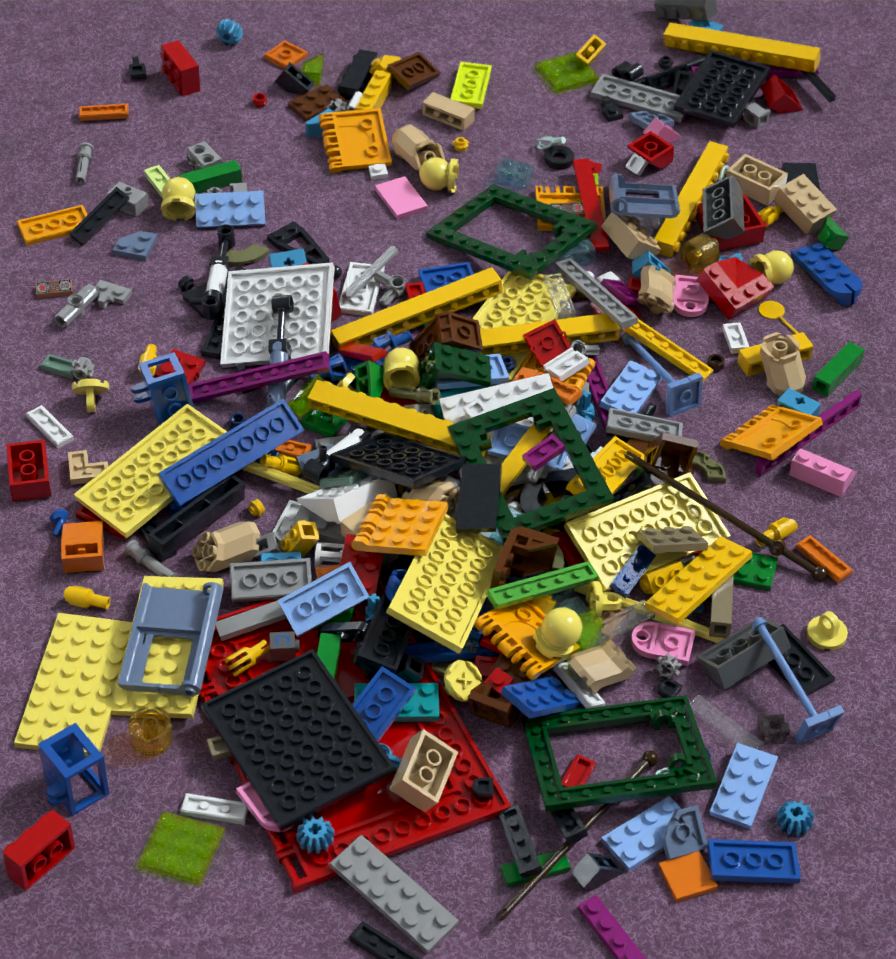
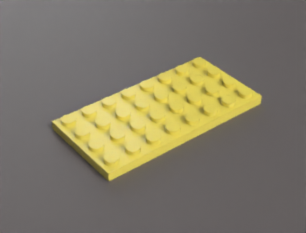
[472,271,576,382]
[74,404,227,538]
[564,472,731,592]
[386,514,503,654]
[110,576,224,719]
[14,613,132,757]

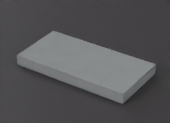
[606,408,683,442]
[230,558,312,603]

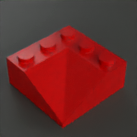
[696,194,766,251]
[696,257,774,320]

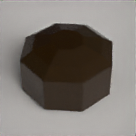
[707,354,725,371]

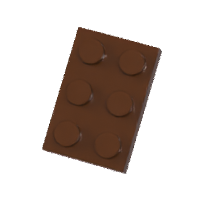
[386,52,441,90]
[288,84,346,122]

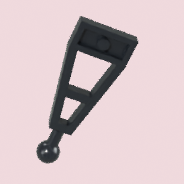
[267,221,342,279]

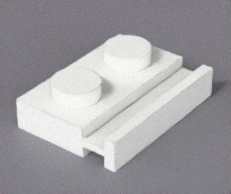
[543,347,589,381]

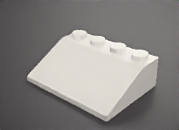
[297,475,398,524]

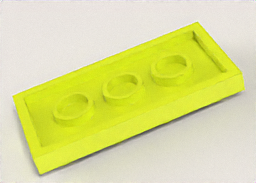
[451,62,492,109]

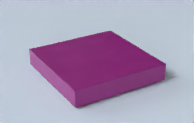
[600,279,643,307]

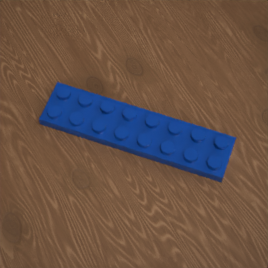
[157,398,304,507]

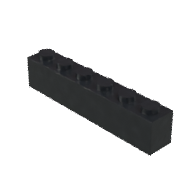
[148,474,245,560]

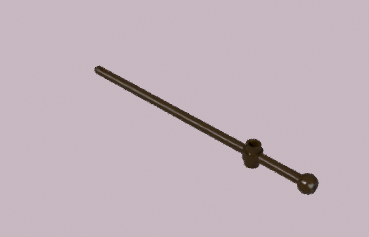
[624,451,828,582]
[496,750,658,921]

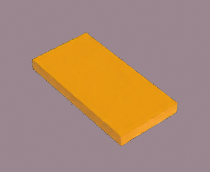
[16,205,88,246]

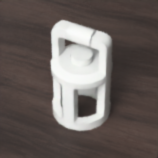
[315,542,344,568]

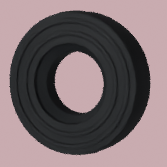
[544,145,574,170]

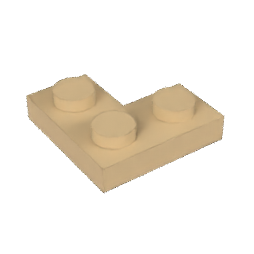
[68,450,108,485]

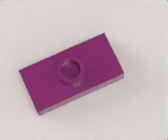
[522,434,565,471]

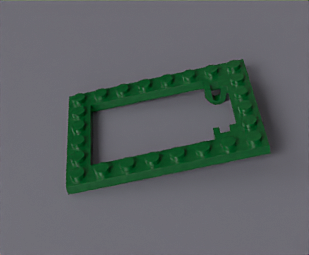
[426,184,598,280]
[447,388,615,544]
[522,695,718,812]

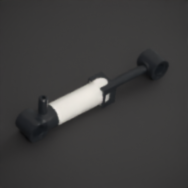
[189,224,236,320]
[302,402,390,484]

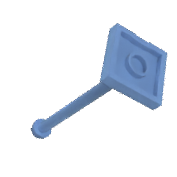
[622,332,703,417]
[751,617,844,744]

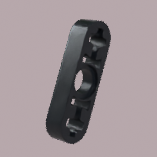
[317,621,370,643]

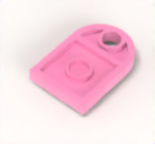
[674,275,709,317]
[631,622,696,666]
[236,782,295,832]

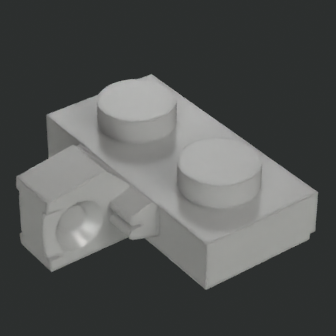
[94,280,132,309]

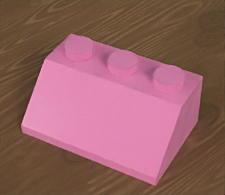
[789,448,857,497]

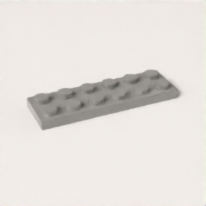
[590,74,686,123]
[330,835,459,954]

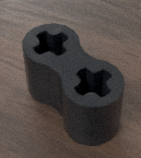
[611,61,644,82]

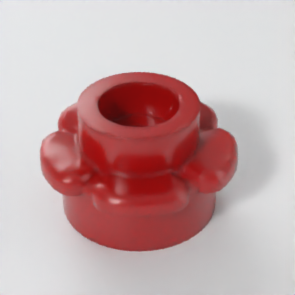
[252,93,268,107]

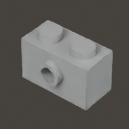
[107,182,148,217]

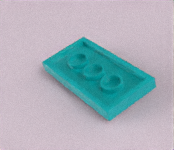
[354,683,439,722]

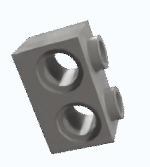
[187,141,222,170]

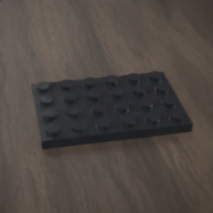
[673,50,770,128]
[330,432,468,489]

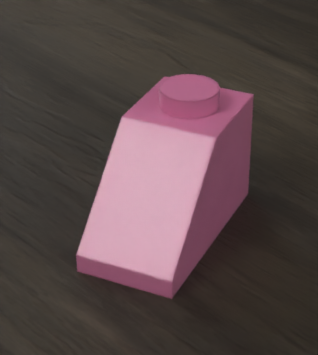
[643,117,682,143]

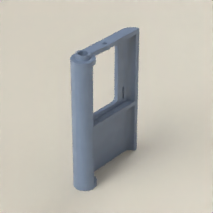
[609,174,680,218]
[118,582,223,697]

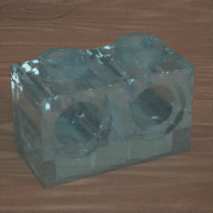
[495,158,534,190]
[556,239,596,267]

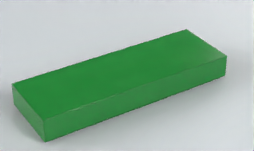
[500,851,571,888]

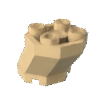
[392,125,445,172]
[637,265,677,315]
[760,332,806,397]
[401,482,460,515]
[192,522,260,572]
[567,638,637,693]

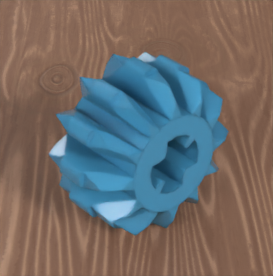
[216,18,243,46]
[777,799,814,837]
[297,816,334,855]

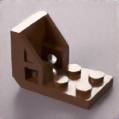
[409,311,483,374]
[643,432,699,487]
[490,526,559,589]
[468,654,531,729]

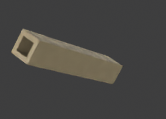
[709,542,735,638]

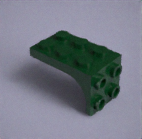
[419,342,491,389]

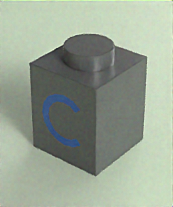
[270,631,300,662]

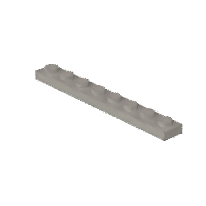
[555,258,638,329]

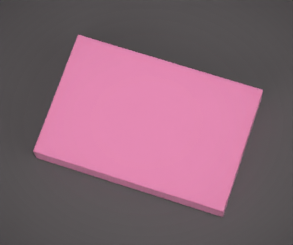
[375,176,428,220]

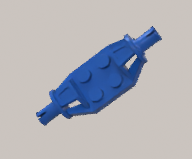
[309,330,413,384]

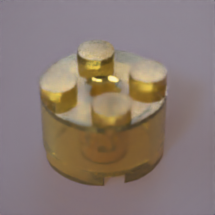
[680,234,720,274]
[128,707,173,758]

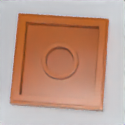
[264,40,308,69]
[658,851,718,903]

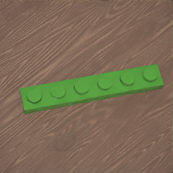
[486,561,599,610]

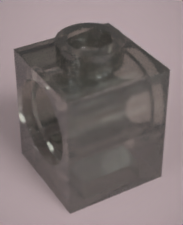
[756,714,790,745]

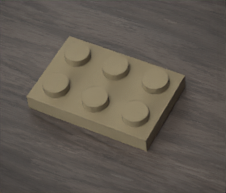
[637,526,708,553]

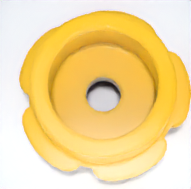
[452,137,469,152]
[248,499,265,517]

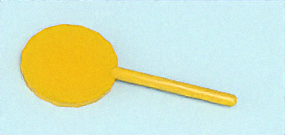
[758,301,798,334]

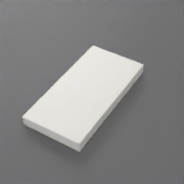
[339,262,385,316]

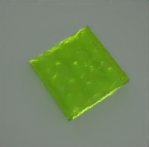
[535,51,600,94]
[138,811,225,885]

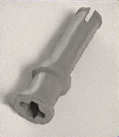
[75,142,94,185]
[124,540,177,577]

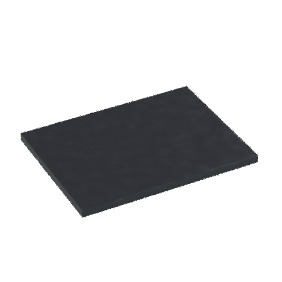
[201,649,396,832]

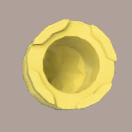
[419,157,459,193]
[161,177,196,221]
[749,250,794,285]
[383,348,420,391]
[533,607,583,660]

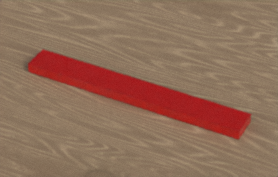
[573,158,610,252]

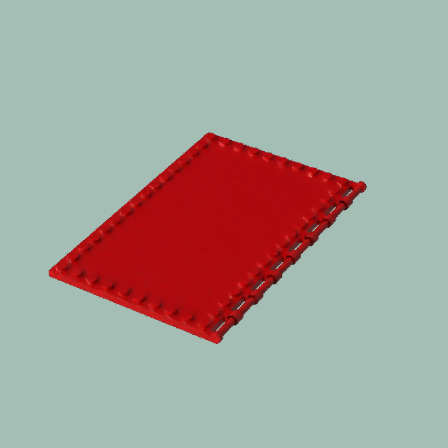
[198,578,511,894]

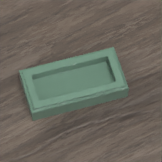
[40,354,75,379]

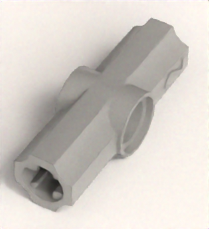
[54,284,98,328]

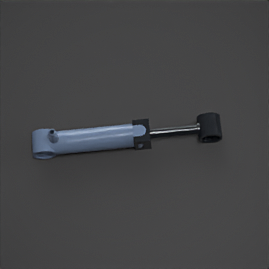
[264,295,294,410]

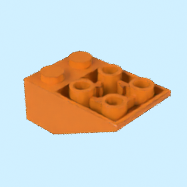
[61,521,104,573]

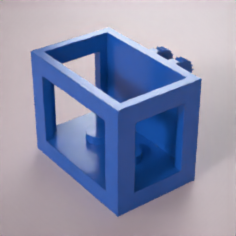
[131,352,194,426]
[38,723,109,816]

